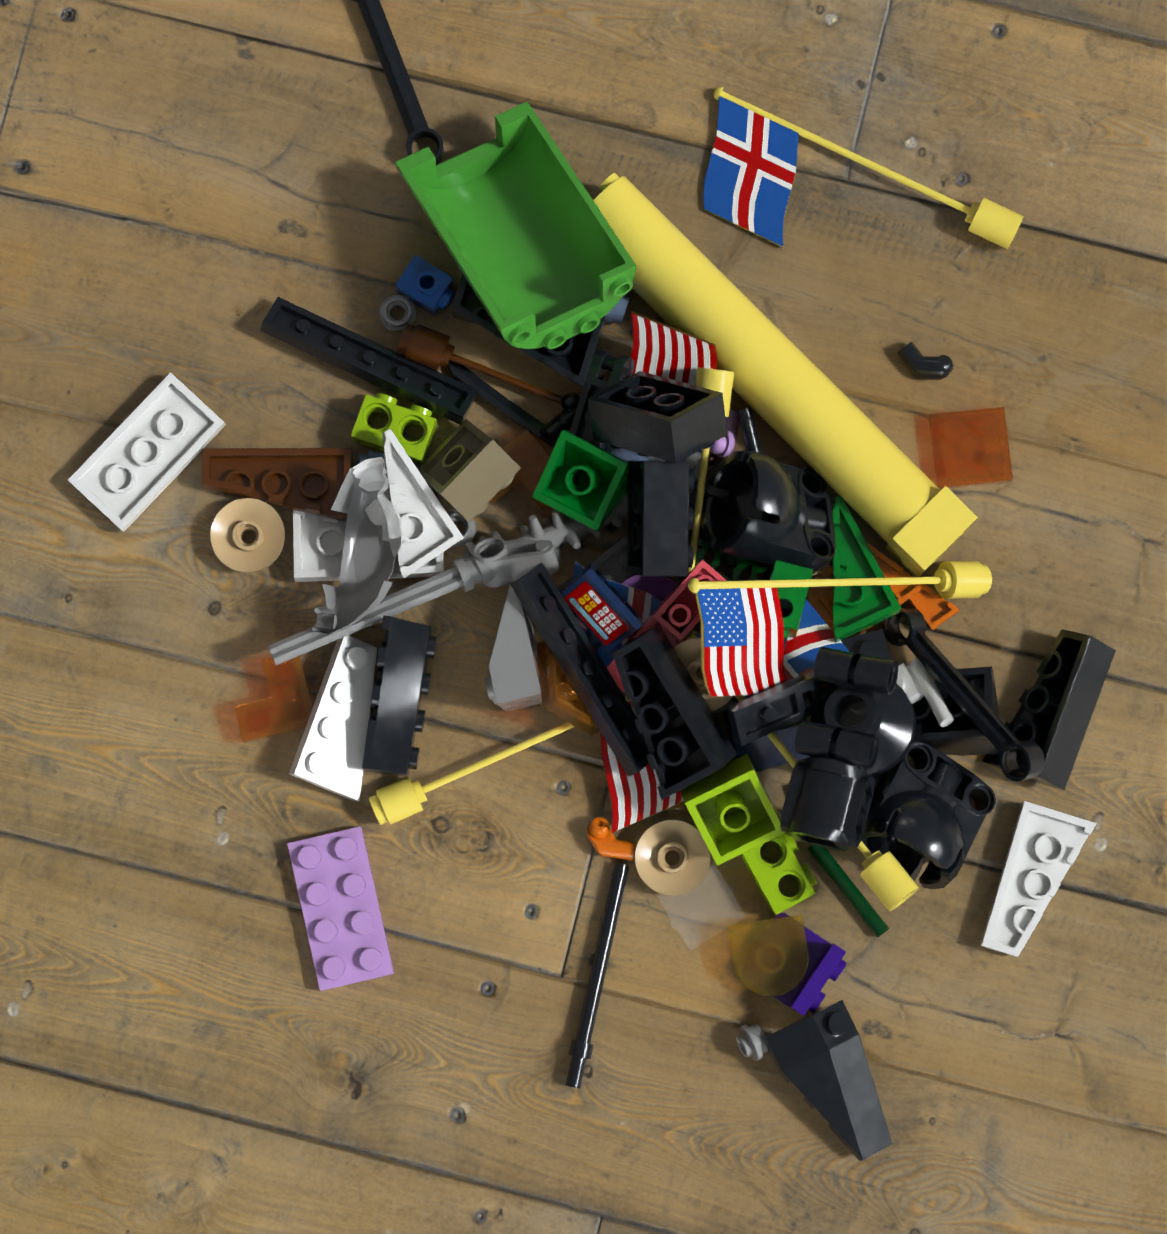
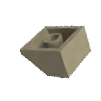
[418,419,521,522]

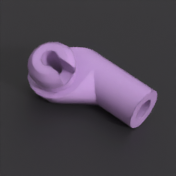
[709,410,739,458]

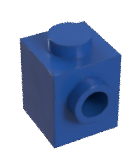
[395,254,456,316]

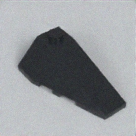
[762,1000,892,1161]

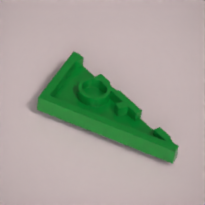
[832,496,901,643]

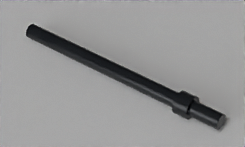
[566,863,629,1089]

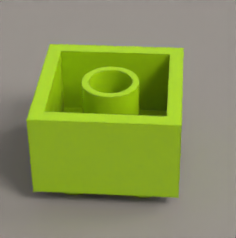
[680,754,786,866]

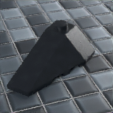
[912,666,1000,756]

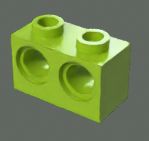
[351,393,438,466]
[740,833,817,916]

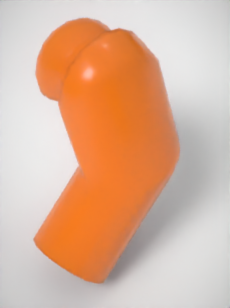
[587,817,636,861]

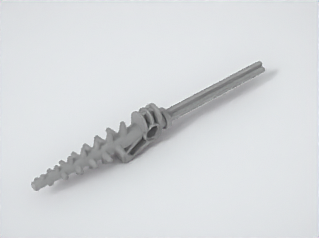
[268,491,627,665]

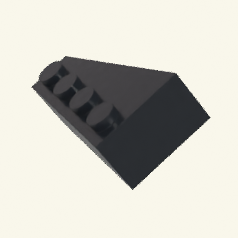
[612,624,737,800]

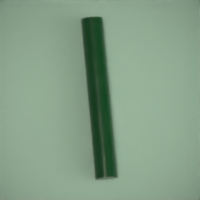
[807,845,889,938]

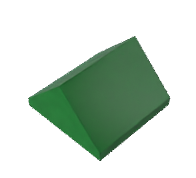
[532,429,630,531]

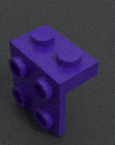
[741,913,847,1016]

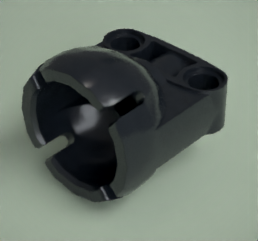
[701,450,836,575]
[861,742,996,889]

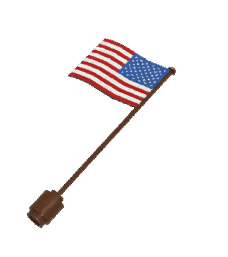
[397,311,718,466]

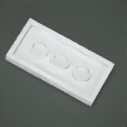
[68,372,226,532]

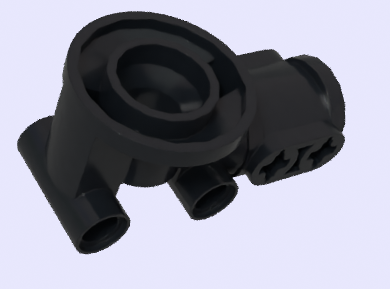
[780,647,916,851]

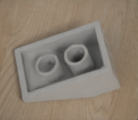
[485,585,550,712]

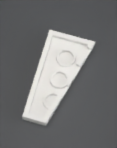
[293,510,444,582]
[289,635,377,801]
[980,801,1097,957]

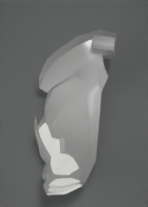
[312,457,403,634]

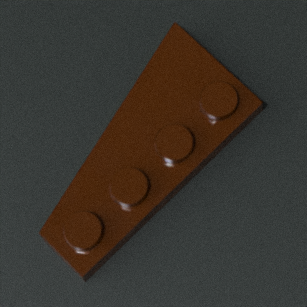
[202,448,353,522]

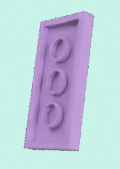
[287,826,395,991]

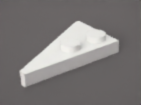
[382,428,464,578]

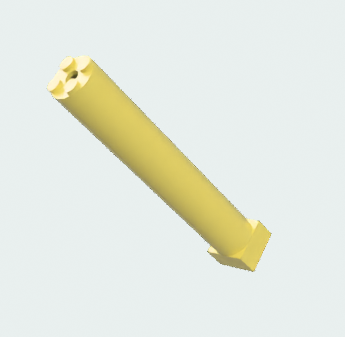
[593,173,978,577]

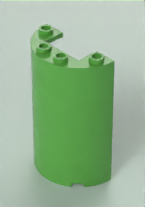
[395,101,636,349]

